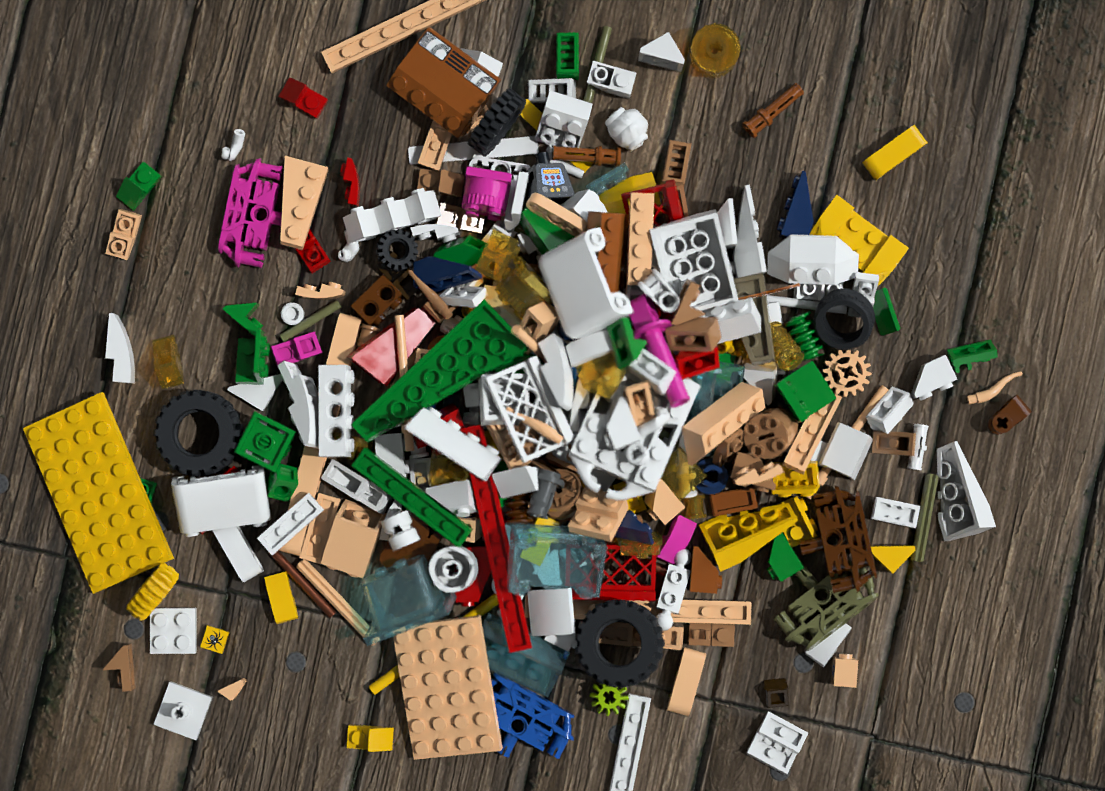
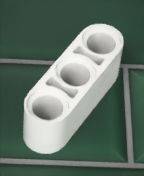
[213,526,264,582]

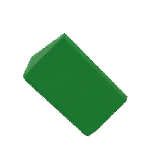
[873,287,900,336]

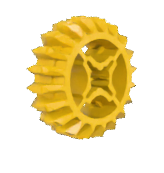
[127,563,179,621]

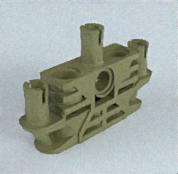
[774,558,879,651]

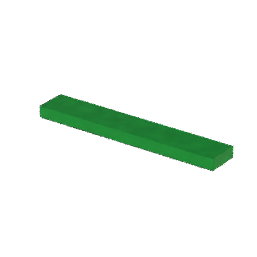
[351,447,473,546]

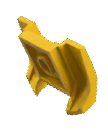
[810,195,909,287]

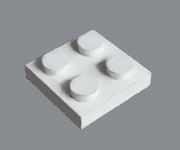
[150,608,197,654]

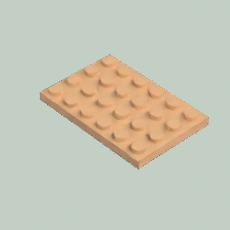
[391,615,503,760]

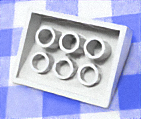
[650,209,739,310]

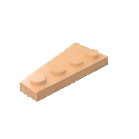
[280,156,328,250]

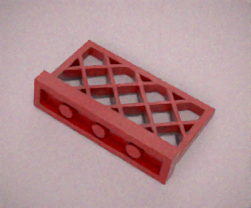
[621,179,684,273]
[564,543,657,601]

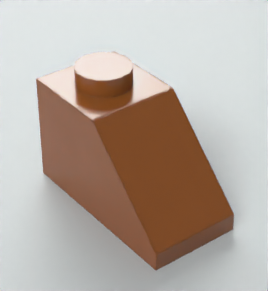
[688,546,722,594]

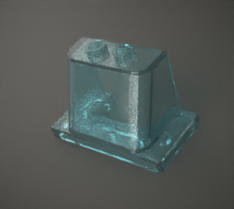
[361,554,457,646]

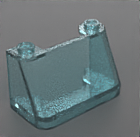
[507,524,607,599]

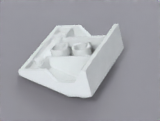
[405,407,501,481]

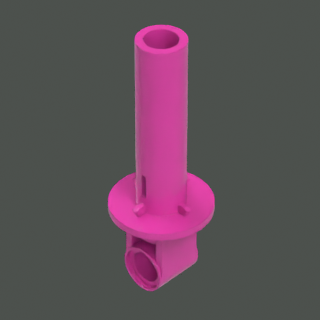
[629,293,690,408]

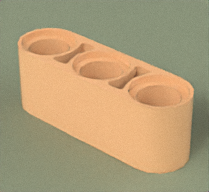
[667,647,706,716]

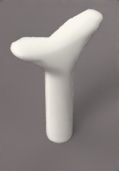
[547,144,585,179]

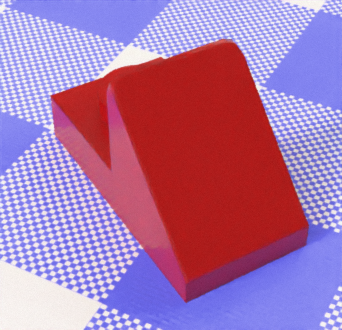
[278,77,328,119]

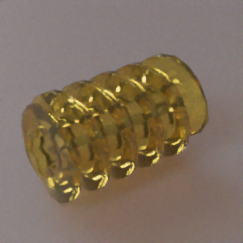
[771,321,804,371]

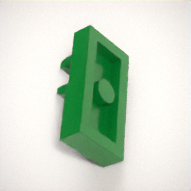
[947,340,998,373]

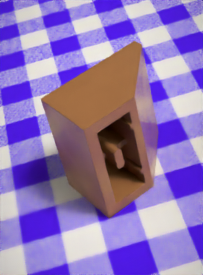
[728,451,776,493]

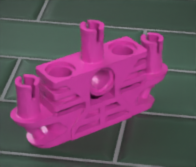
[218,158,282,268]

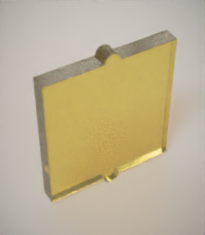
[661,447,707,501]

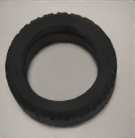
[813,288,875,351]

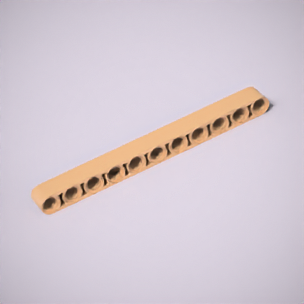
[278,313,363,556]

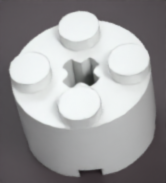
[429,545,478,593]

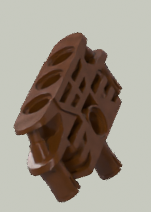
[799,486,877,594]

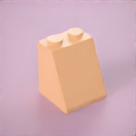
[320,499,386,579]

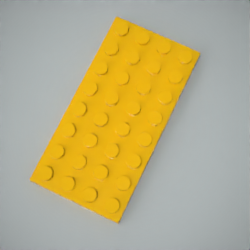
[23,392,174,594]

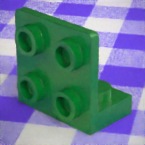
[235,329,270,385]
[774,361,836,423]

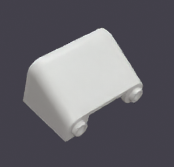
[539,228,633,339]
[171,465,271,537]

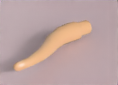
[967,372,1022,404]
[506,407,563,444]

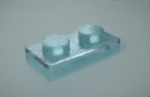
[586,163,629,196]

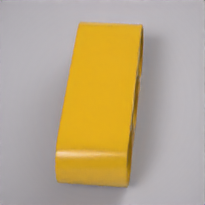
[862,125,927,181]

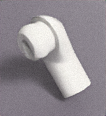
[338,231,359,262]

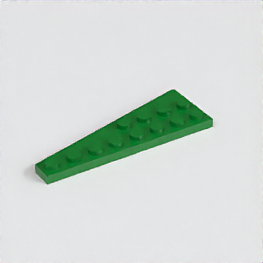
[351,299,529,442]

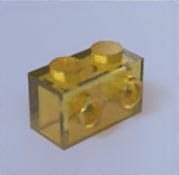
[475,229,521,284]

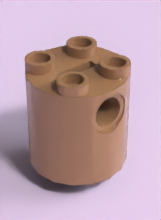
[743,406,799,459]

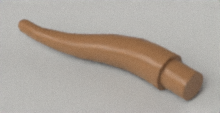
[408,270,453,320]

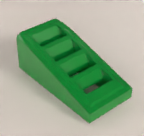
[556,32,579,81]

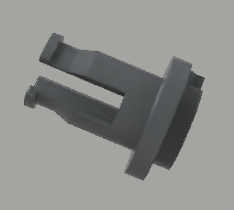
[526,467,565,519]

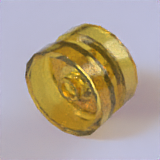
[689,23,741,78]

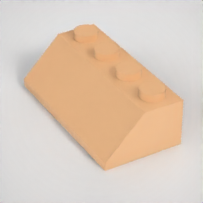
[681,382,765,466]

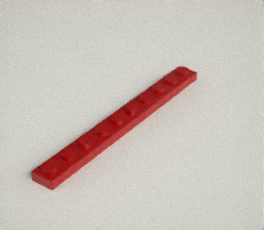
[460,424,532,653]

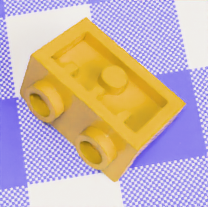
[776,496,818,548]

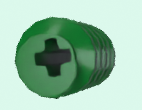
[785,311,825,361]

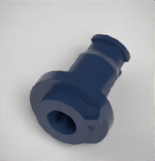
[694,458,729,494]

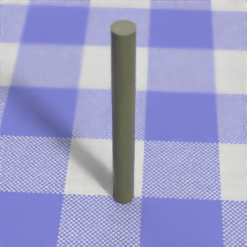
[584,26,612,103]

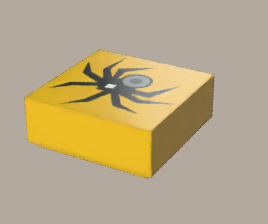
[200,625,229,654]

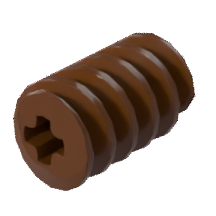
[505,492,534,526]

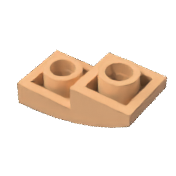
[105,209,142,260]
[295,282,345,300]
[733,462,784,485]

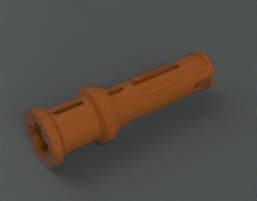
[742,83,804,138]
[552,146,621,168]

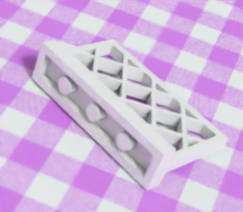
[484,356,575,463]

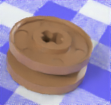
[547,469,583,520]

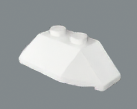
[767,234,859,285]

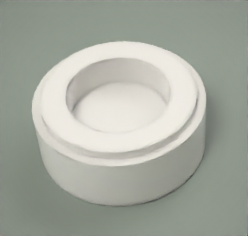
[281,303,304,325]

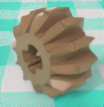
[505,421,544,460]

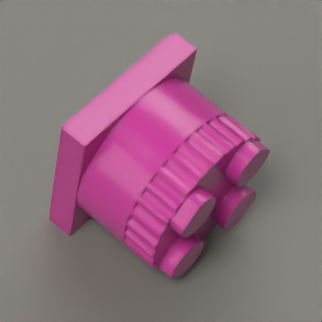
[461,166,512,221]

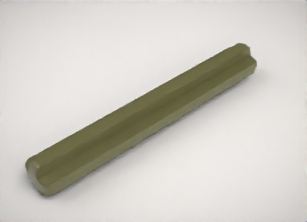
[911,473,939,562]

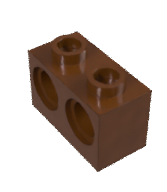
[351,275,403,326]

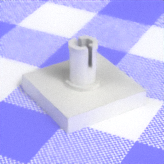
[154,681,213,740]

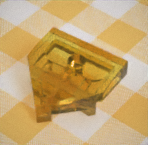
[576,352,626,400]
[614,532,662,559]

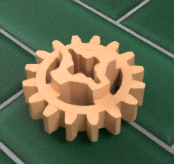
[821,350,872,397]

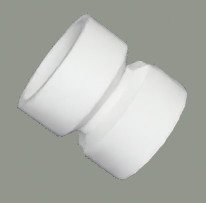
[381,510,420,551]

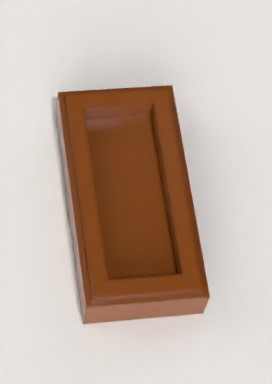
[709,486,758,517]

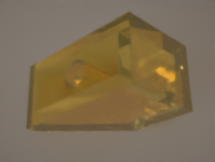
[152,335,184,389]

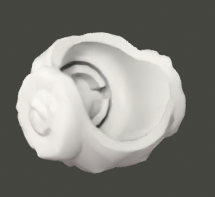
[605,107,648,152]

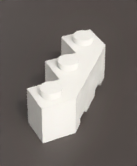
[343,188,442,243]

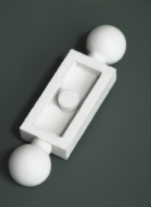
[656,549,692,631]

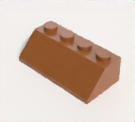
[586,211,629,294]

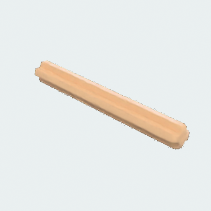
[296,559,381,646]

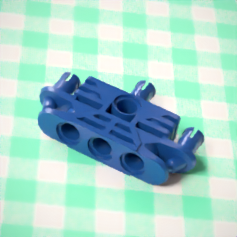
[491,672,574,759]

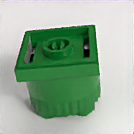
[234,411,296,472]

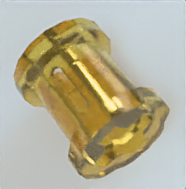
[685,495,707,519]

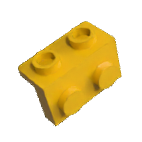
[771,461,820,497]

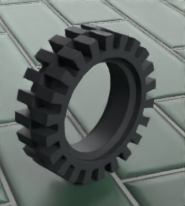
[467,88,526,157]

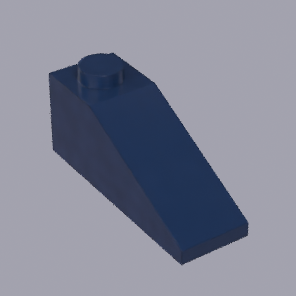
[413,257,482,292]

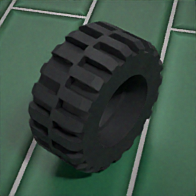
[153,390,244,476]
[575,599,665,687]

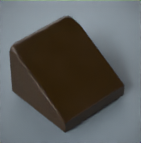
[764,678,789,708]

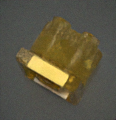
[495,256,553,320]

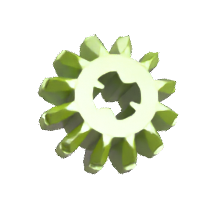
[590,683,628,716]

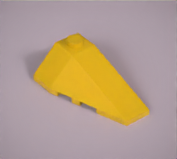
[599,172,663,217]
[699,503,798,572]

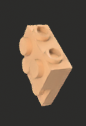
[568,487,629,542]

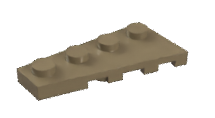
[733,273,775,365]

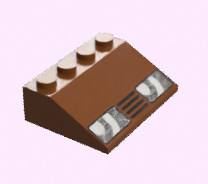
[386,27,502,138]

